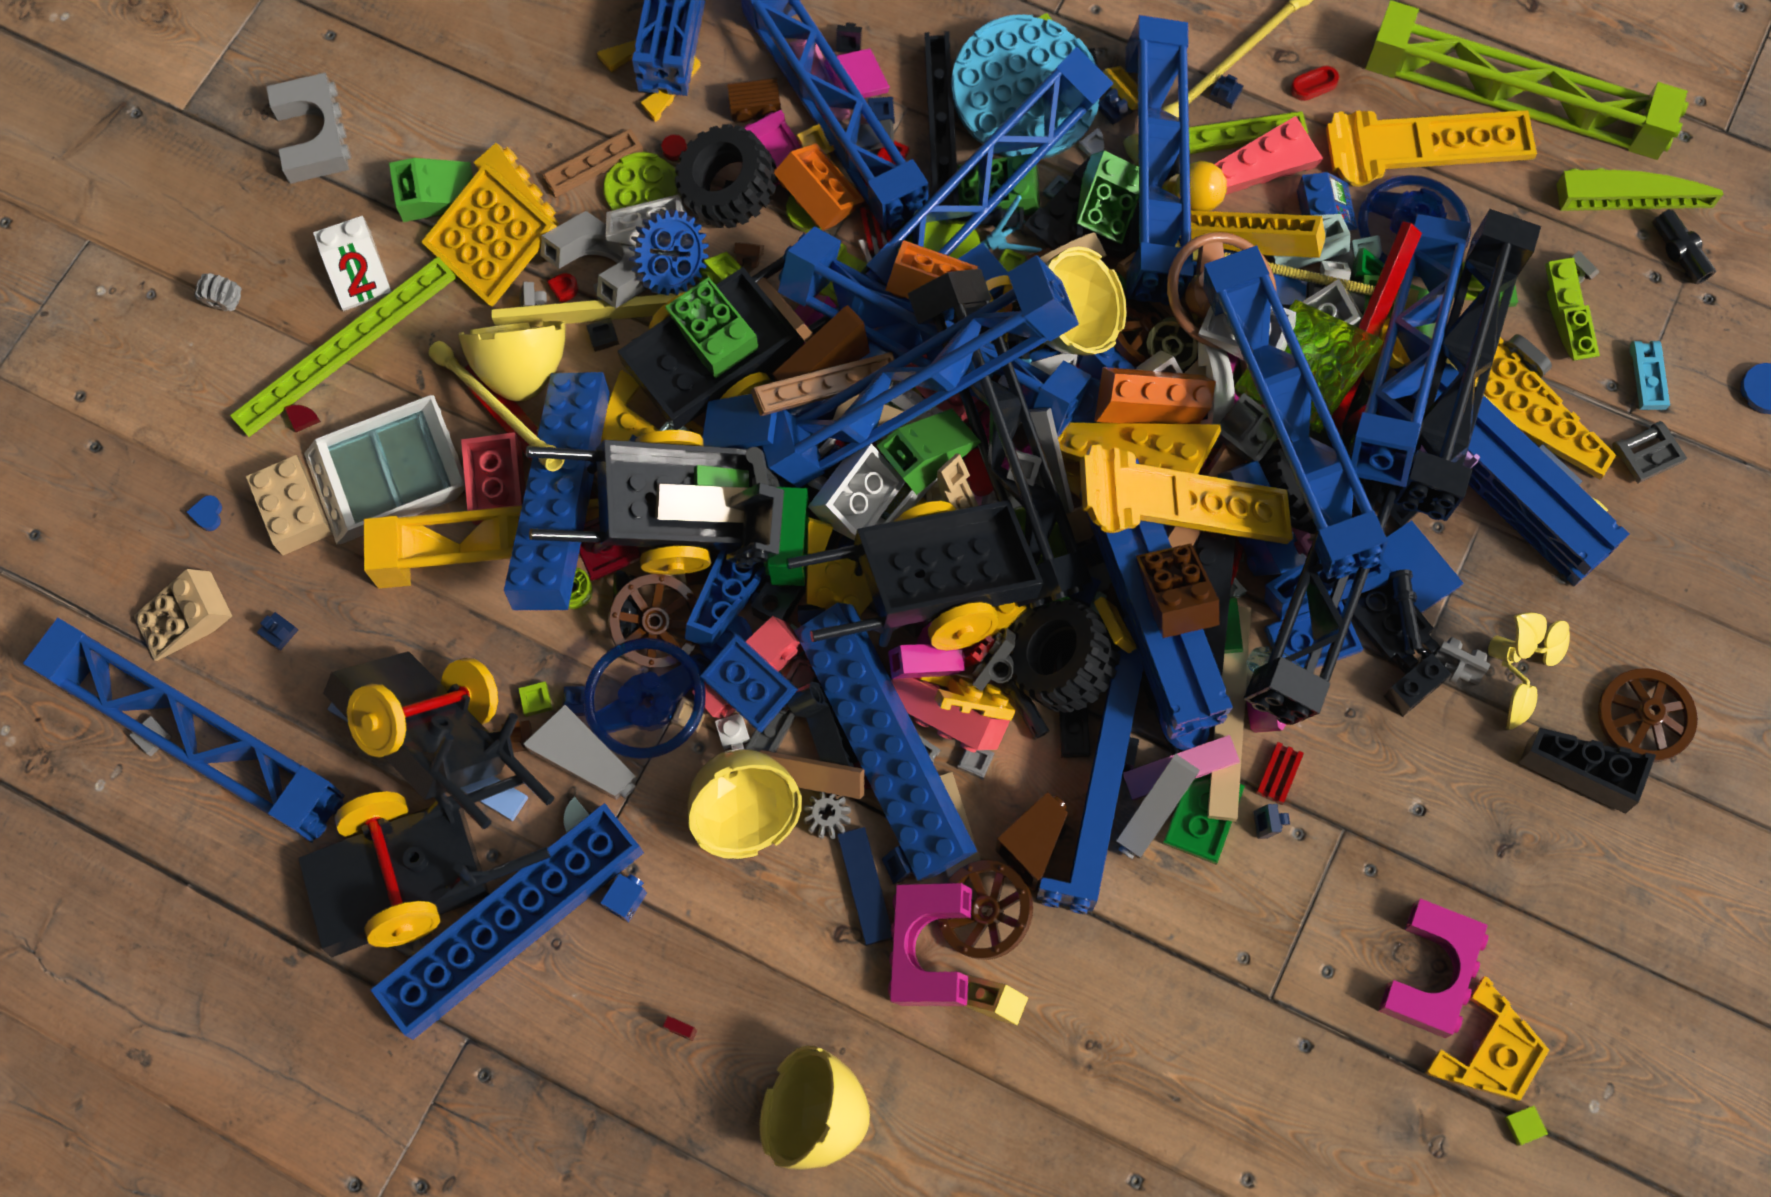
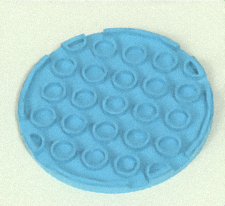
[951,14,1099,159]

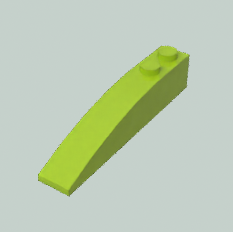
[1556,168,1723,211]

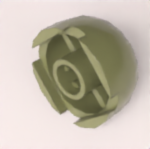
[1147,316,1198,370]

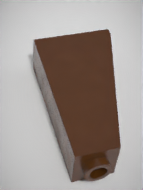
[773,305,870,382]

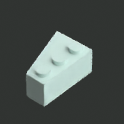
[1266,214,1351,275]

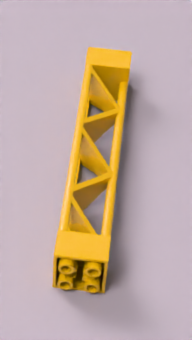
[364,498,599,589]

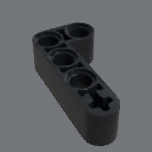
[787,682,858,796]

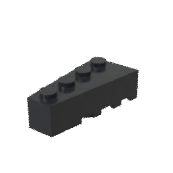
[1519,728,1656,814]

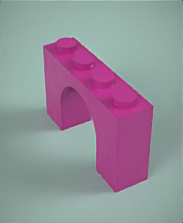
[888,641,965,679]
[888,883,972,1006]
[1378,898,1489,1038]

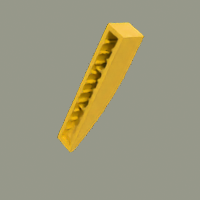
[1180,210,1326,258]

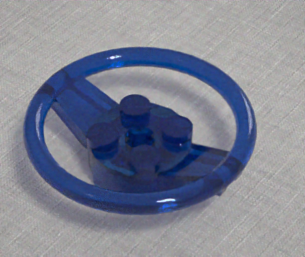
[1358,175,1471,264]
[583,638,706,759]

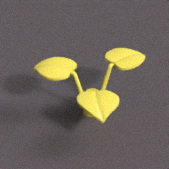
[1488,612,1570,730]

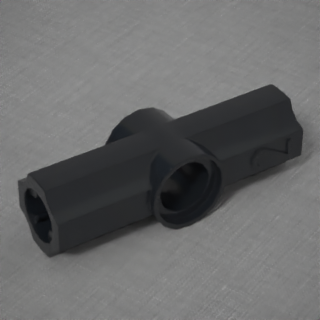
[1652,209,1717,284]

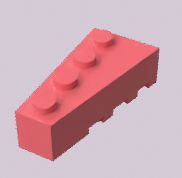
[1214,116,1323,194]
[692,616,804,719]
[892,678,1010,753]

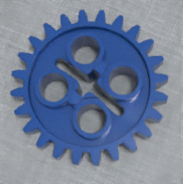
[629,209,709,296]

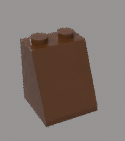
[995,792,1068,892]

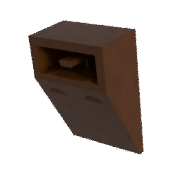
[1136,543,1219,638]

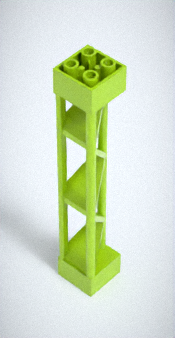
[1365,0,1689,160]

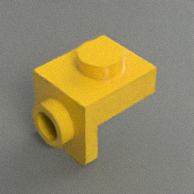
[796,124,835,159]

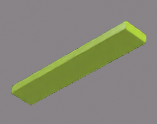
[1189,111,1308,154]

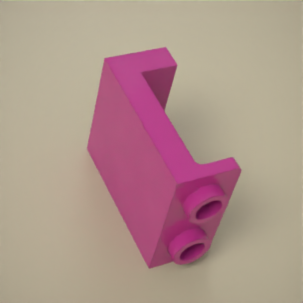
[744,110,802,187]

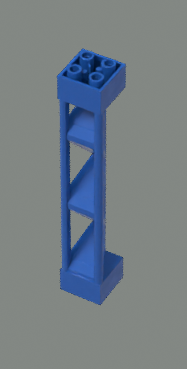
[741,0,928,232]
[1125,15,1193,305]
[861,47,1113,287]
[1351,214,1471,487]
[778,226,1092,437]
[1203,245,1388,579]
[762,255,1079,488]
[23,618,345,843]

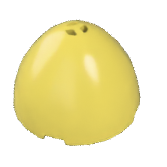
[1044,246,1126,356]
[458,321,566,401]
[687,749,802,859]
[760,1046,870,1170]

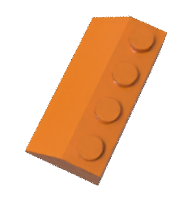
[1094,367,1216,424]

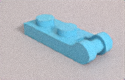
[1630,341,1670,410]

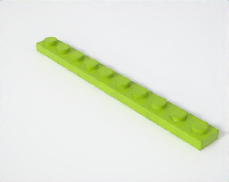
[230,257,456,437]

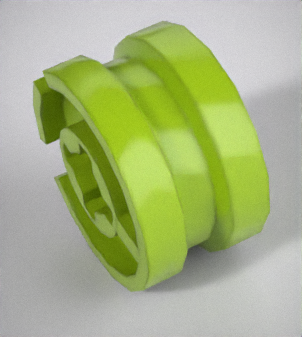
[568,567,593,610]

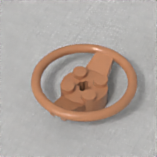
[1167,232,1277,349]

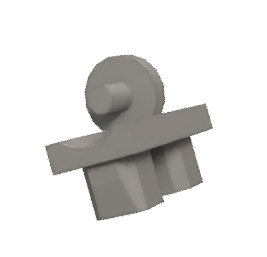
[1435,637,1490,685]

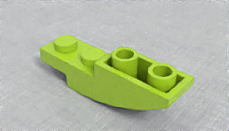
[1545,257,1600,361]

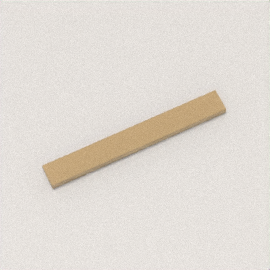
[1207,606,1251,822]

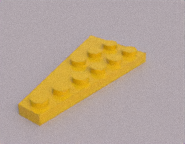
[1475,337,1616,480]
[1058,423,1221,474]

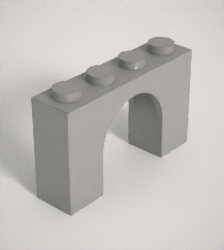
[266,73,351,184]
[540,211,658,308]

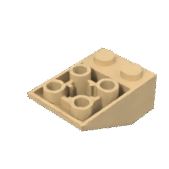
[134,569,232,661]

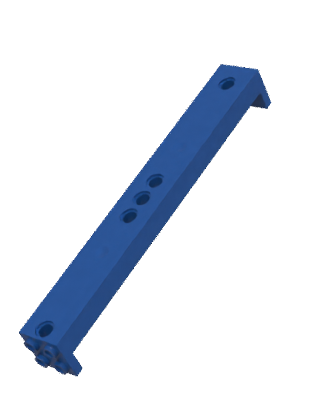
[1036,524,1171,914]

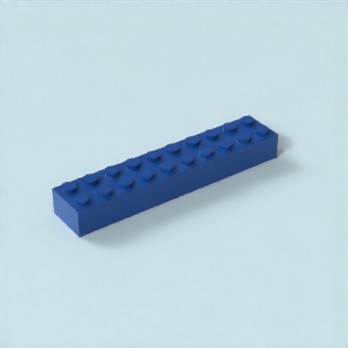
[504,372,610,610]
[795,602,978,880]
[371,803,644,1040]

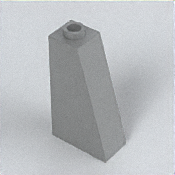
[524,705,637,800]
[1116,754,1200,859]

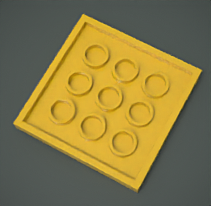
[422,163,557,307]

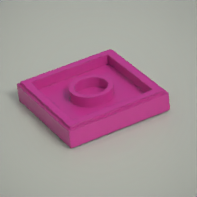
[824,48,890,98]

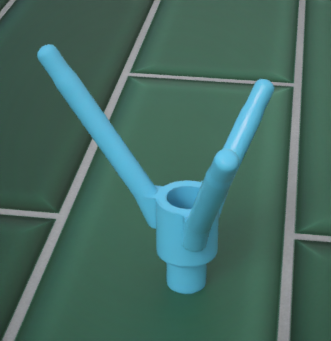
[980,195,1042,253]

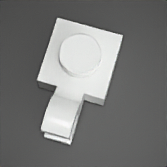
[715,714,750,750]

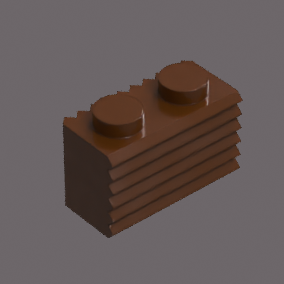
[727,78,781,122]

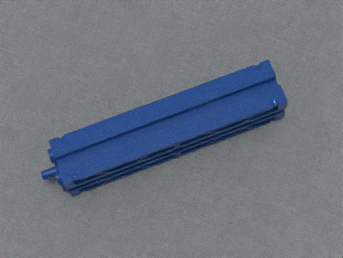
[632,0,705,96]
[1394,363,1630,586]
[1080,459,1233,739]

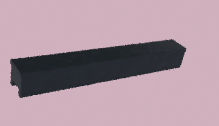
[924,31,959,206]

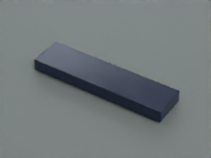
[837,827,893,946]

